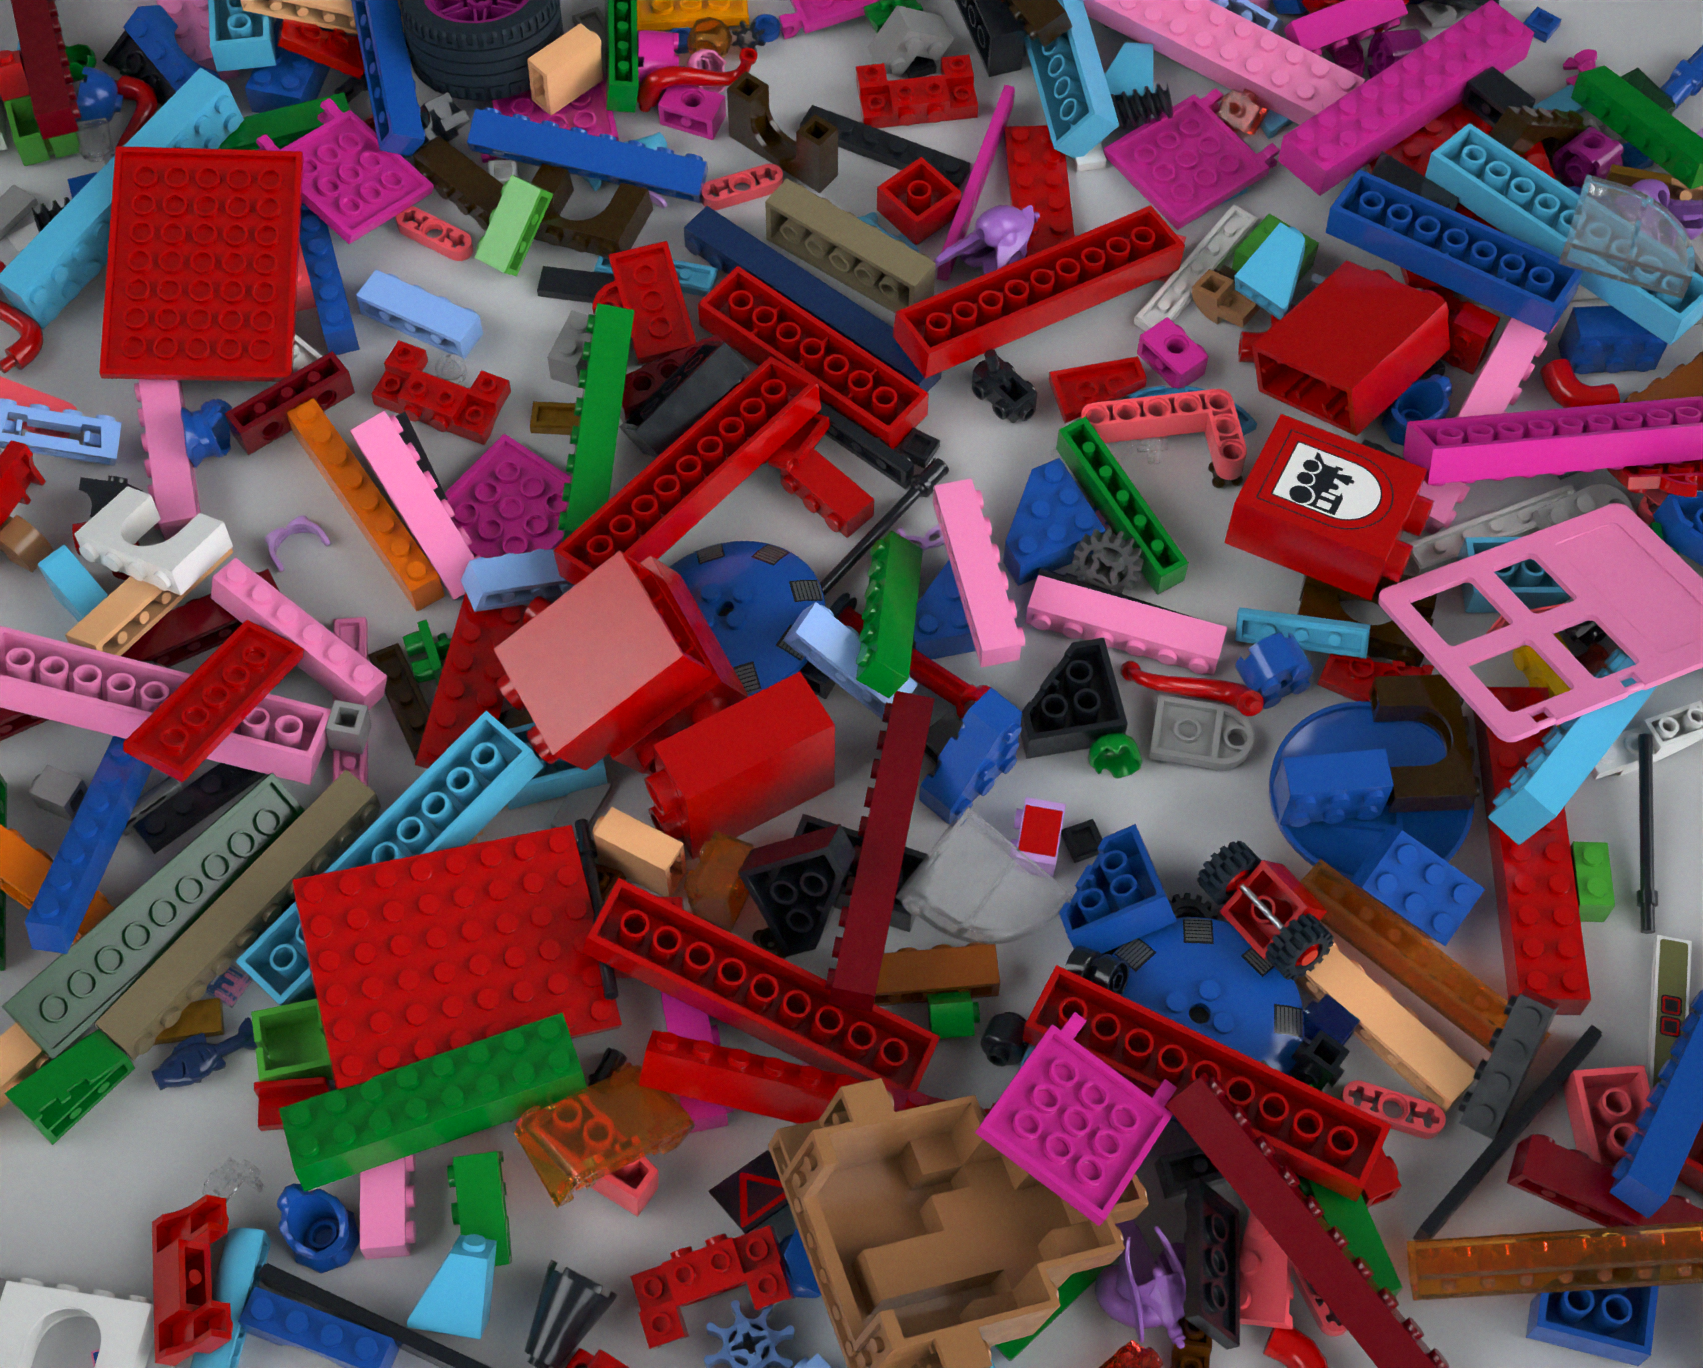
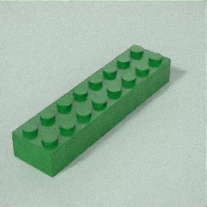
[279,1012,589,1192]

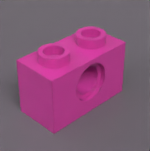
[658,85,726,140]
[1137,317,1209,389]

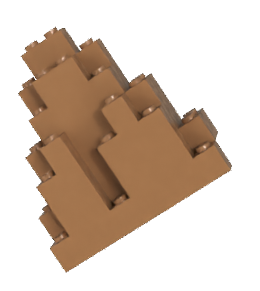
[768,1078,1149,1368]

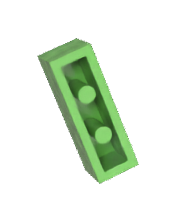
[475,175,553,277]

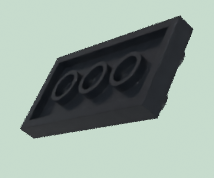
[1183,1178,1240,1350]

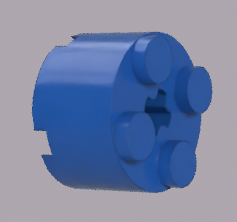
[1235,633,1313,709]

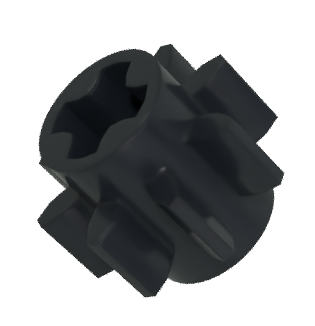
[731,20,766,52]

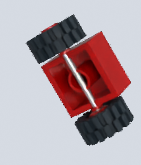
[1197,841,1334,980]

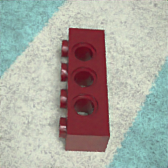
[620,334,722,422]
[224,351,355,456]

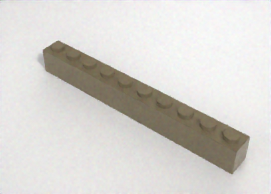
[95,770,381,1061]

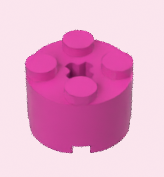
[637,30,679,91]

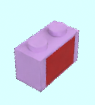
[1008,797,1066,879]

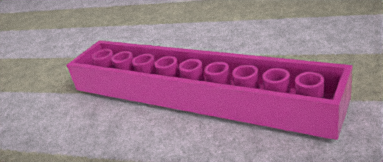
[1278,0,1534,196]
[1403,396,1703,486]

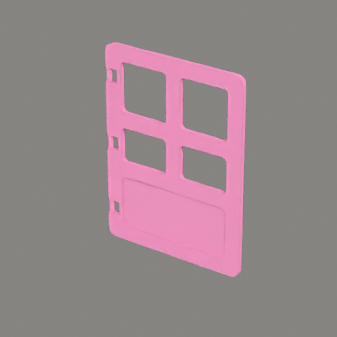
[1378,503,1703,742]

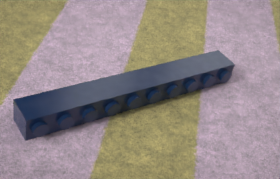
[684,206,942,392]

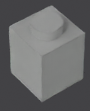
[325,700,372,754]
[29,765,88,821]

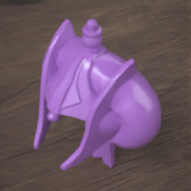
[1616,179,1703,258]
[934,205,1040,275]
[1095,1220,1186,1349]

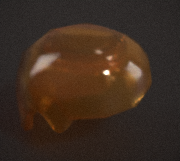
[686,17,732,59]

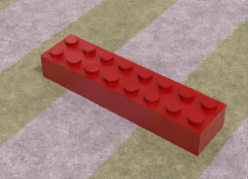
[698,266,929,450]

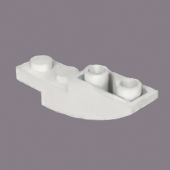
[1591,700,1703,780]

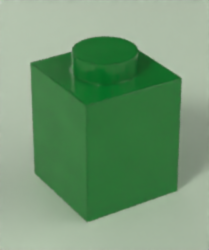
[927,991,980,1039]

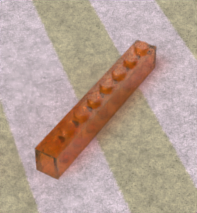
[1300,859,1551,1054]
[1407,1221,1703,1301]

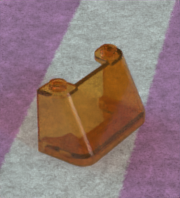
[514,1062,696,1208]

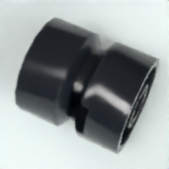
[1065,945,1129,996]

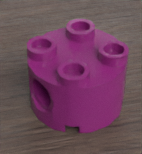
[1367,29,1423,79]
[1552,127,1624,191]

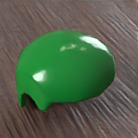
[65,44,97,82]
[1088,733,1143,778]

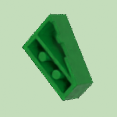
[4,1029,135,1145]
[447,1151,512,1266]

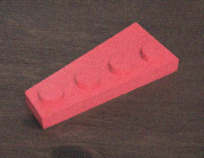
[1240,1211,1294,1330]

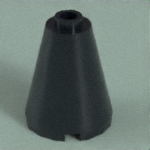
[524,1259,618,1368]

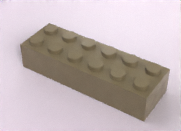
[765,178,936,313]

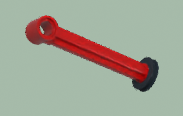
[830,592,991,719]

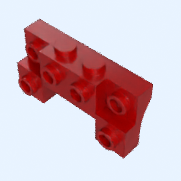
[856,54,978,128]
[371,340,511,445]
[0,440,46,528]
[152,1194,233,1366]
[630,1225,795,1349]

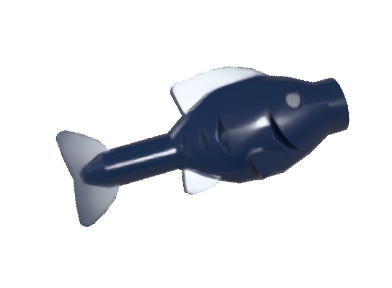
[151,1017,258,1091]

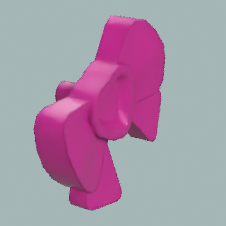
[1563,49,1598,86]

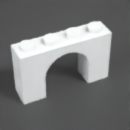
[75,486,233,595]
[0,1278,154,1368]

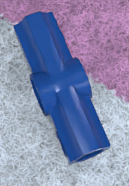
[1653,45,1703,112]

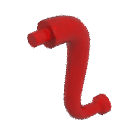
[637,47,758,112]
[115,75,158,149]
[0,261,43,374]
[1120,661,1264,716]

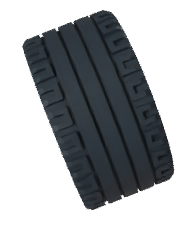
[400,0,564,101]

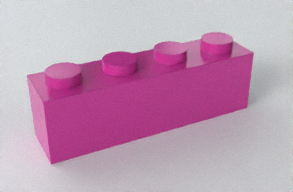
[1284,0,1408,56]
[660,991,734,1134]

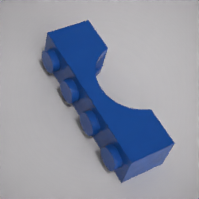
[123,5,233,94]
[238,1286,400,1368]

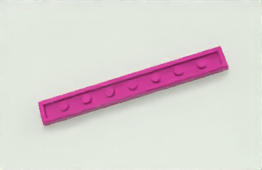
[937,85,1015,281]

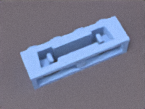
[0,398,122,466]

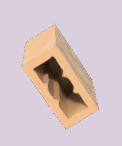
[527,23,603,115]
[592,807,687,897]

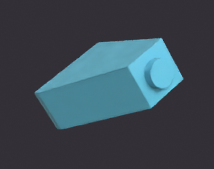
[1105,42,1153,101]
[1235,222,1305,320]
[38,544,108,622]
[407,1234,497,1339]

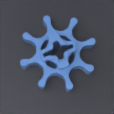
[704,1300,795,1368]

